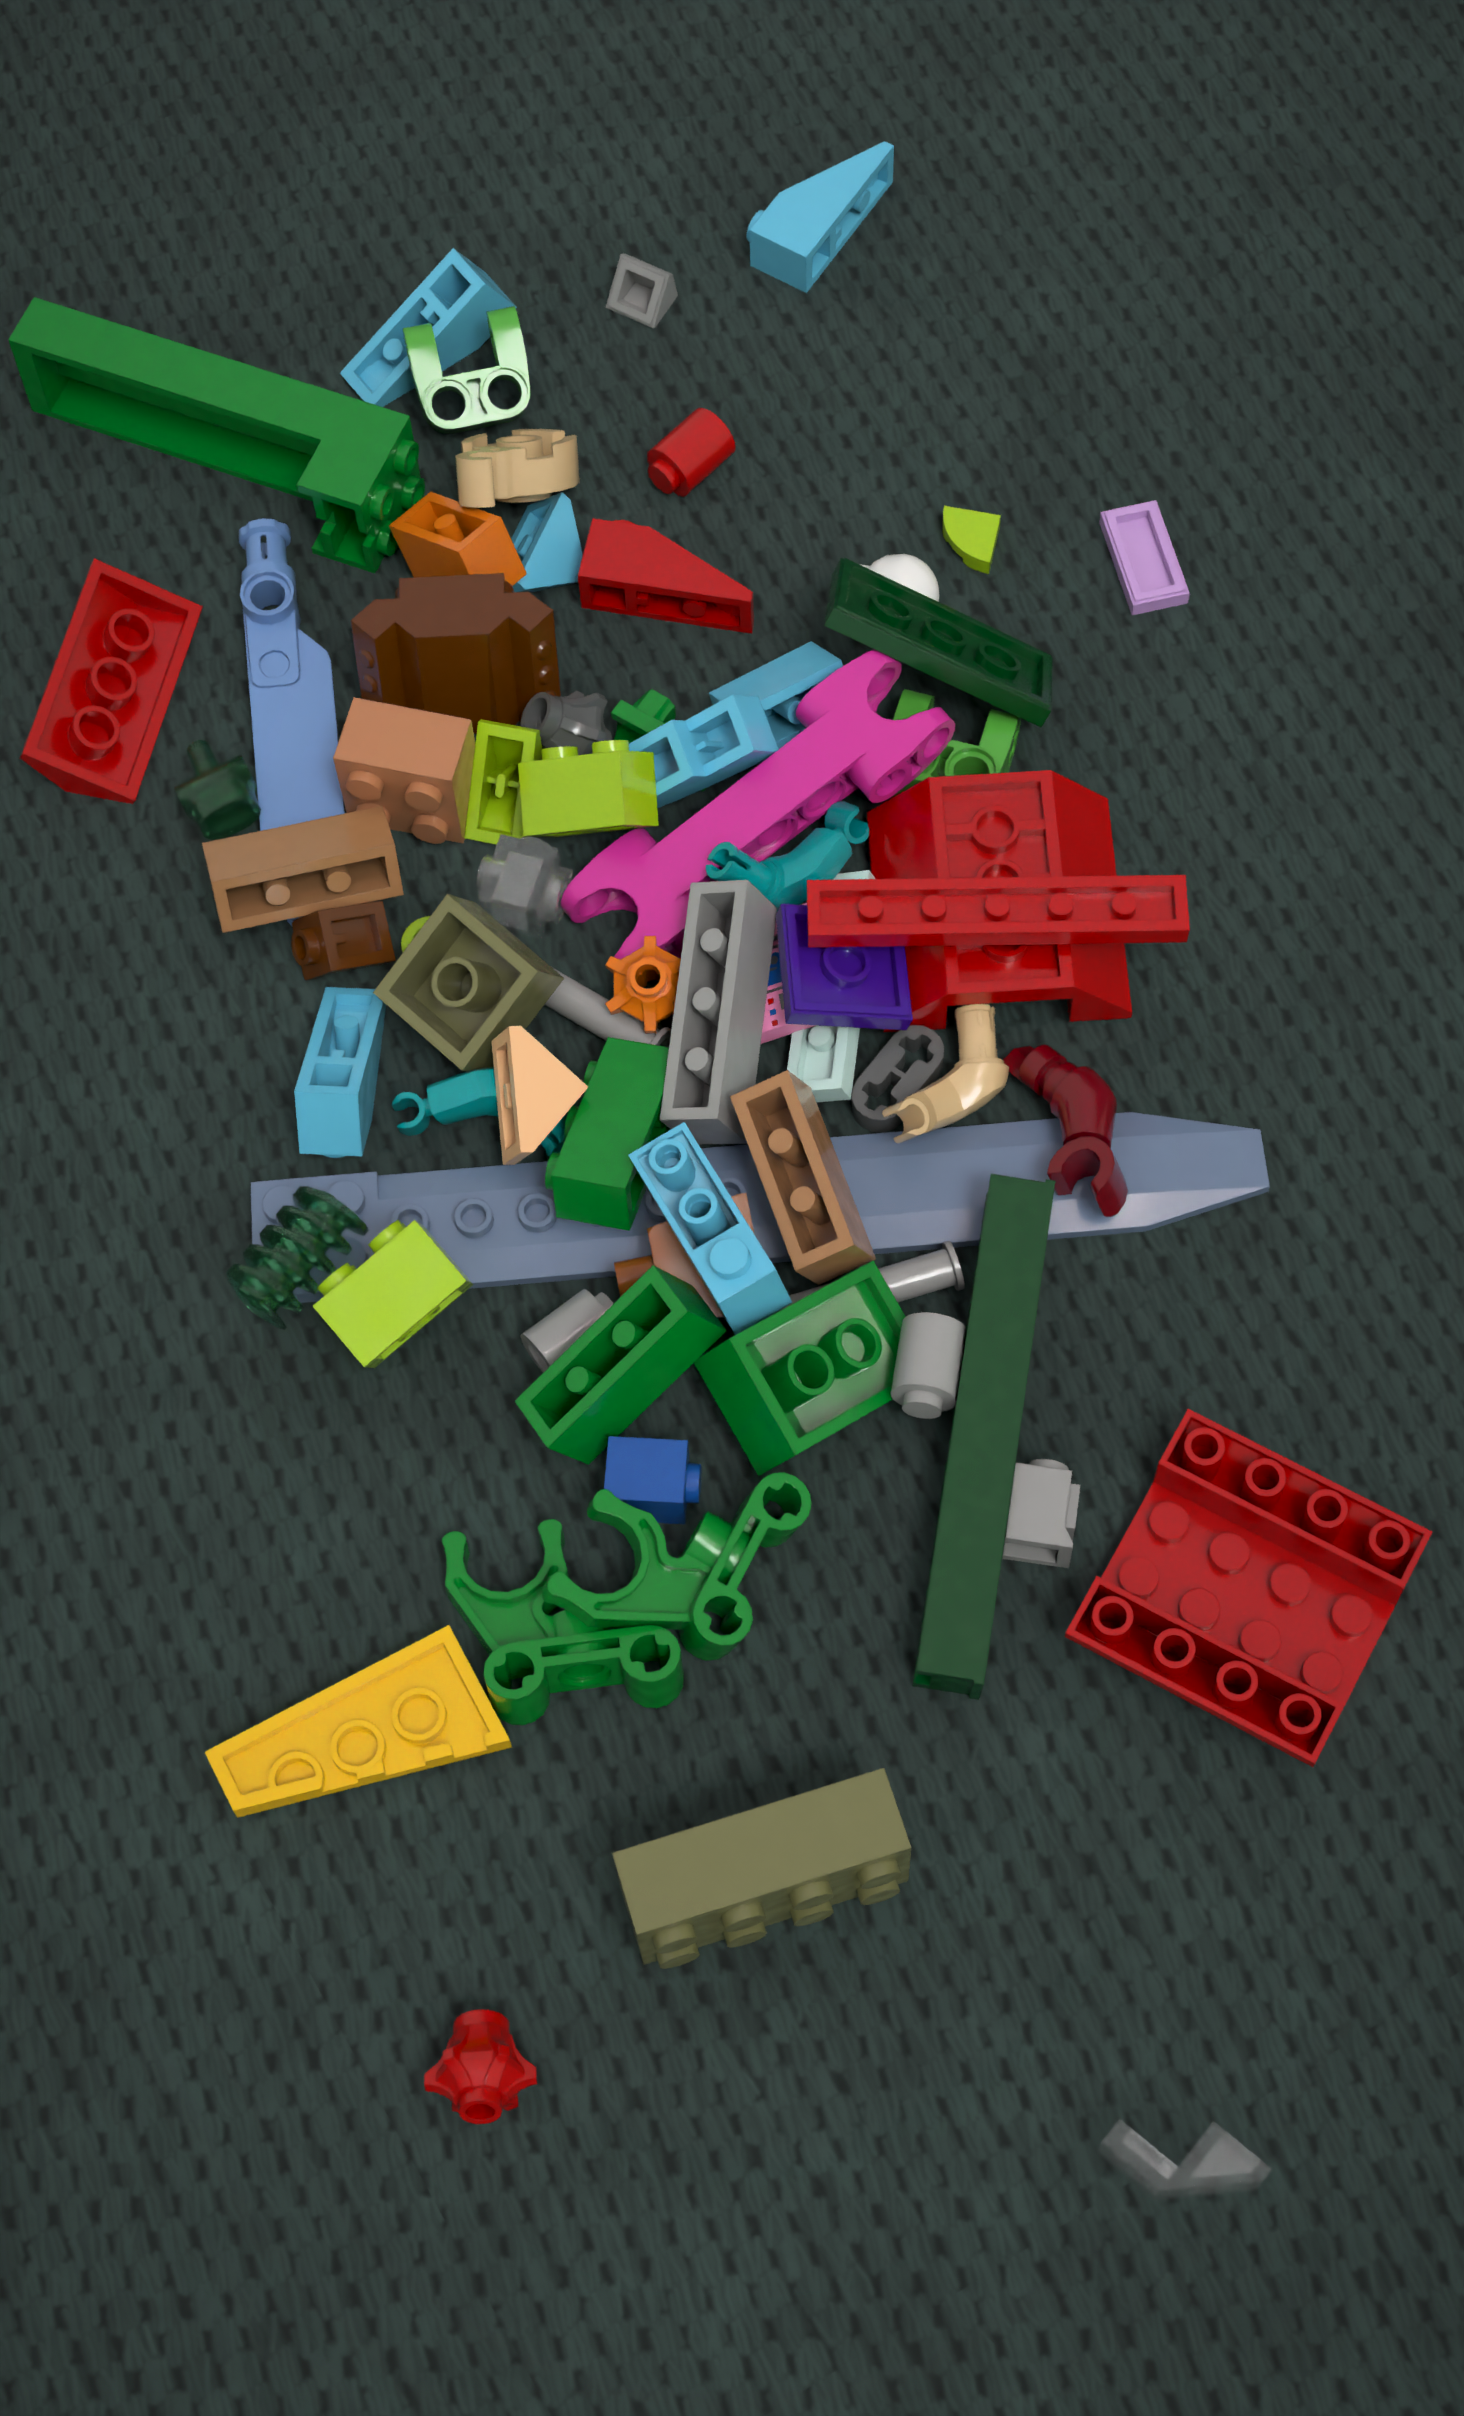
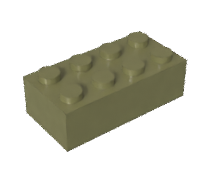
[612,1768,911,1969]

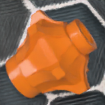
[605,936,681,1034]

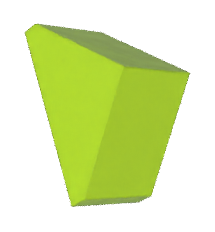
[464,719,542,849]

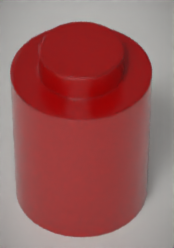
[647,408,736,497]

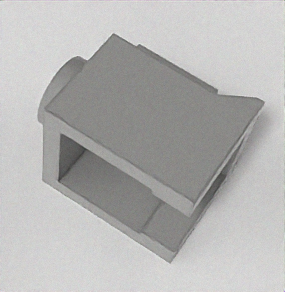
[1003,1459,1080,1568]

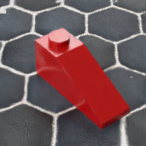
[578,518,754,634]

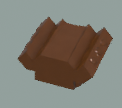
[351,573,561,734]

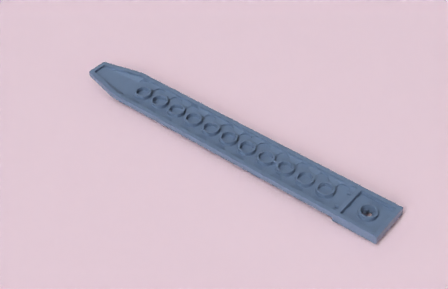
[251,1112,1270,1307]

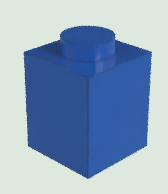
[604,1436,702,1524]

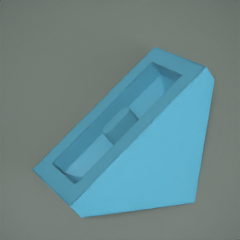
[511,492,583,593]

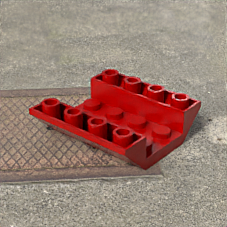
[867,770,1132,1032]
[1065,1409,1433,1767]

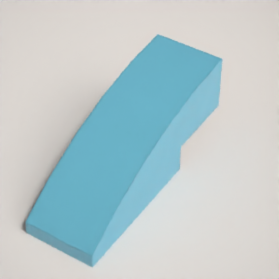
[629,694,779,808]

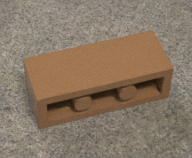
[202,806,404,933]
[730,1070,876,1285]

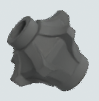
[520,690,612,755]

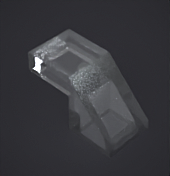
[1097,2119,1272,2200]

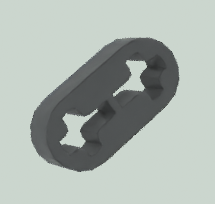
[851,1025,944,1133]

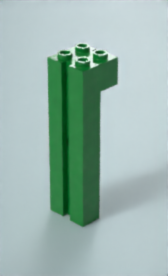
[8,297,425,574]

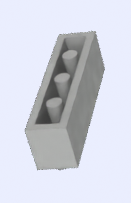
[660,880,777,1145]

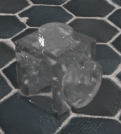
[477,834,573,939]

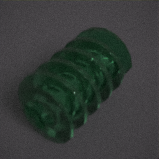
[226,1186,369,1330]

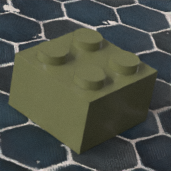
[373,894,564,1072]

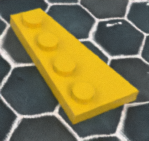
[205,1625,512,1818]

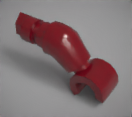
[1003,1044,1128,1217]

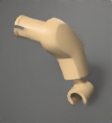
[882,1004,1009,1143]

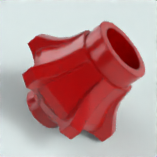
[424,2009,537,2124]

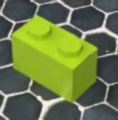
[518,740,659,837]

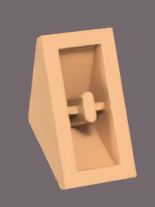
[491,1026,588,1165]

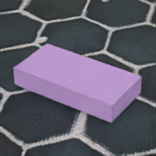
[1099,500,1190,615]

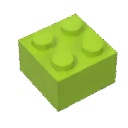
[313,1220,474,1368]

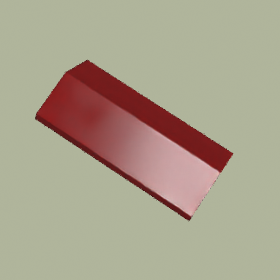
[20,558,203,804]

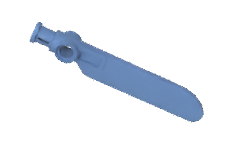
[238,519,345,926]

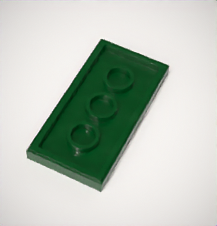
[824,558,1053,728]

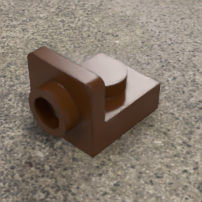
[291,901,396,980]

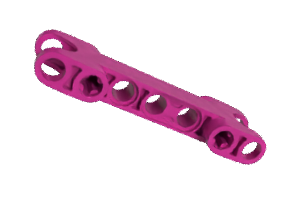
[561,649,955,960]

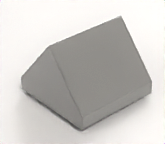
[605,253,678,328]

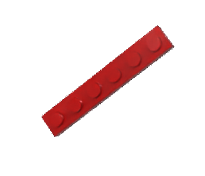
[807,875,1190,948]

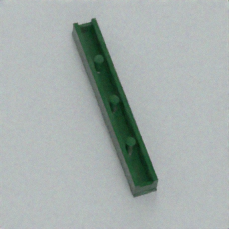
[912,1174,1056,1700]

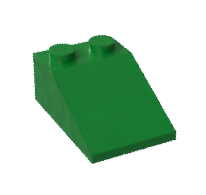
[694,1261,906,1476]

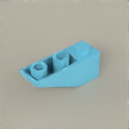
[628,1122,792,1335]

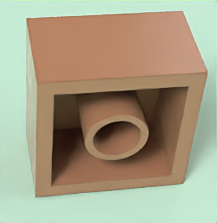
[333,697,475,844]

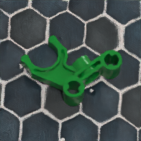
[542,1472,812,1661]
[442,1519,684,1725]

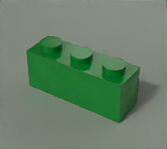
[545,1037,670,1231]
[515,1265,727,1465]

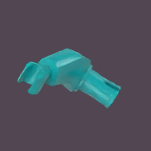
[706,801,869,911]
[392,1067,567,1157]

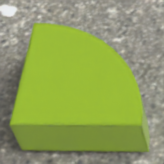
[943,506,1001,574]

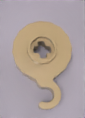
[455,429,580,508]

